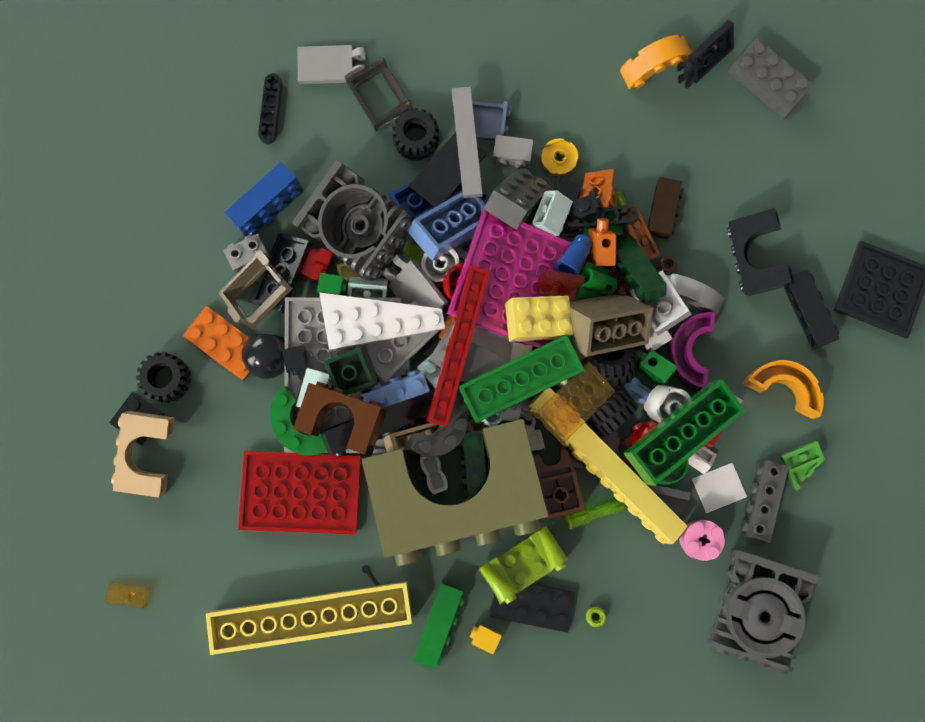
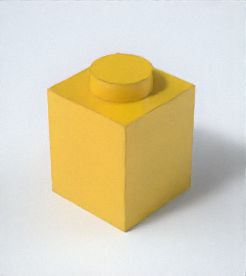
[469,623,502,654]

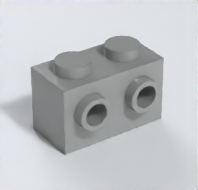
[492,135,533,168]
[223,234,269,274]

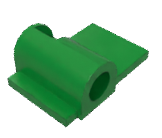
[574,262,617,301]

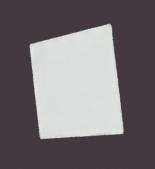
[692,463,747,513]

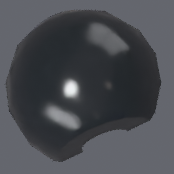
[241,334,285,379]

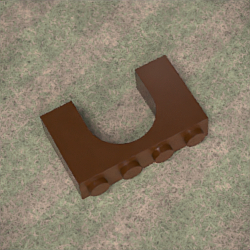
[293,381,387,455]

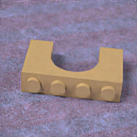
[111,411,175,497]

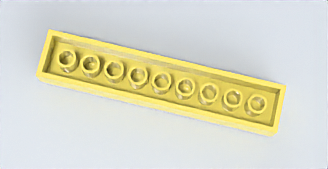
[206,581,413,655]

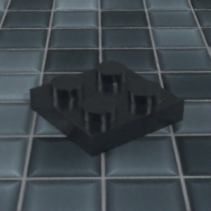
[109,391,165,445]

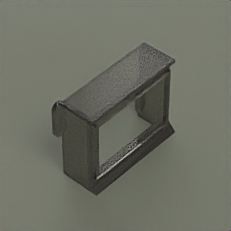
[345,58,414,132]

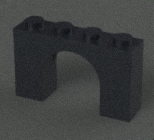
[727,208,795,296]

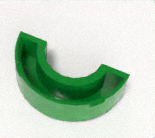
[270,386,327,455]

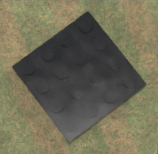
[834,241,925,339]

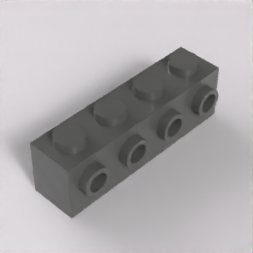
[741,460,789,543]

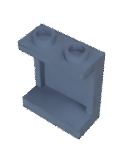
[472,101,511,141]

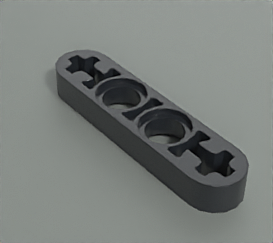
[258,73,282,145]
[564,205,639,229]

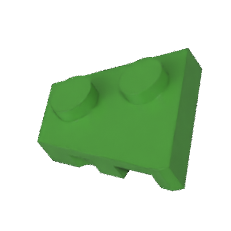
[780,441,825,491]

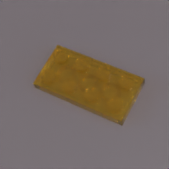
[535,362,615,444]

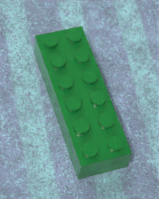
[623,379,745,485]

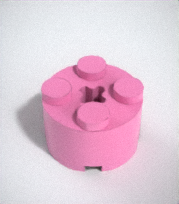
[679,520,725,561]

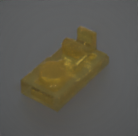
[105,582,150,608]

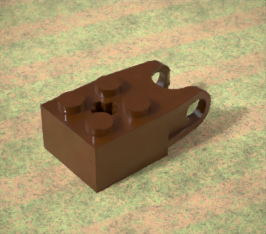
[533,444,585,519]

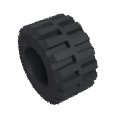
[392,108,439,160]
[587,347,636,388]
[136,352,191,403]
[585,387,638,436]

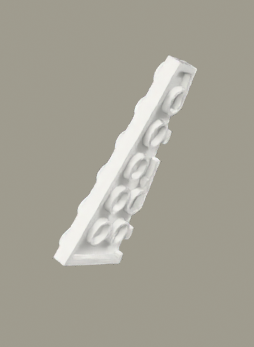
[320,293,445,351]

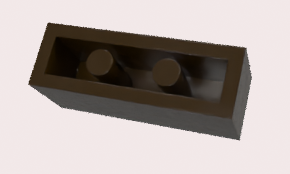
[647,177,684,240]

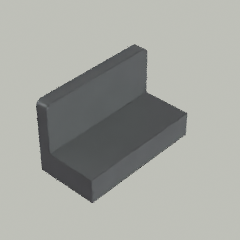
[648,485,691,516]

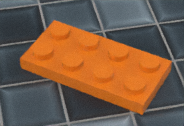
[183,306,250,381]

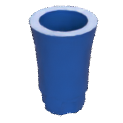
[554,235,593,280]

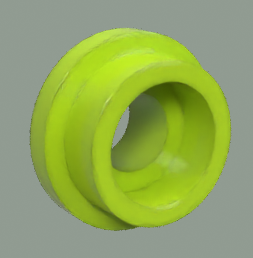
[586,606,606,627]

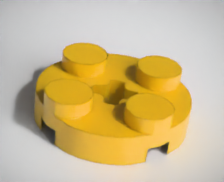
[541,138,578,176]

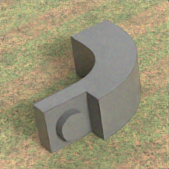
[666,273,724,316]

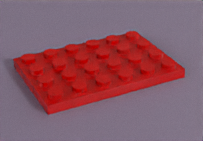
[238,451,361,535]

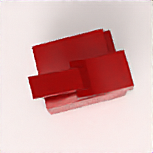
[300,248,335,282]

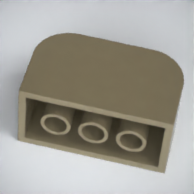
[568,295,653,356]

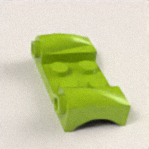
[479,526,568,604]

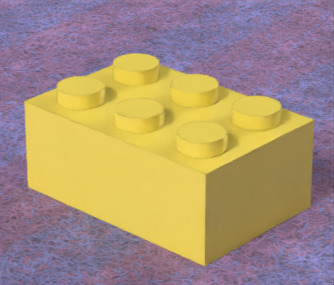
[505,296,573,342]

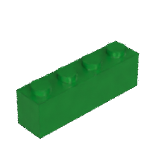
[413,582,466,669]

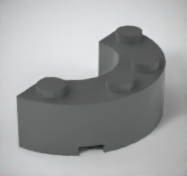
[403,389,469,457]

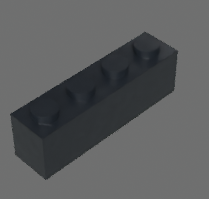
[783,269,840,350]

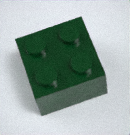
[323,345,379,395]

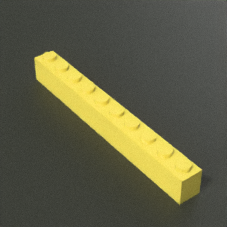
[527,388,688,544]

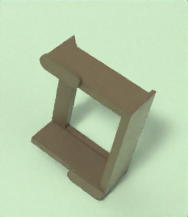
[218,250,293,329]

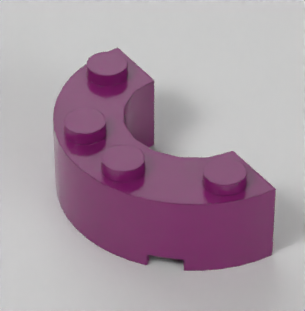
[668,312,716,391]

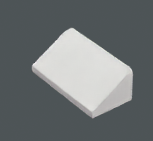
[688,446,717,474]

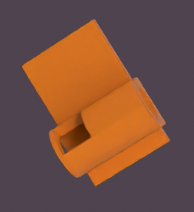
[579,169,617,208]

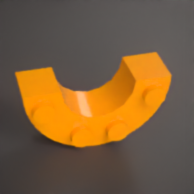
[620,35,693,90]
[742,360,824,419]

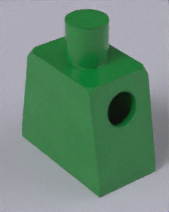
[636,349,677,386]

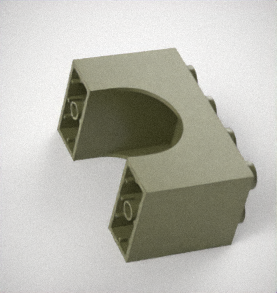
[362,419,548,566]

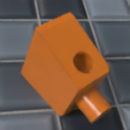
[587,218,616,266]

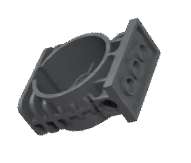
[292,160,416,280]
[708,550,820,674]

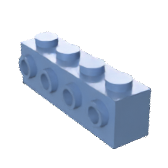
[351,369,430,408]

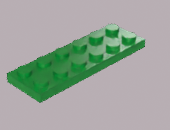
[458,335,585,424]

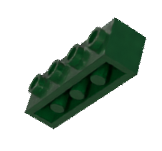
[615,232,666,304]
[459,431,487,502]

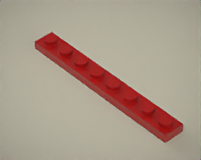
[427,265,490,427]

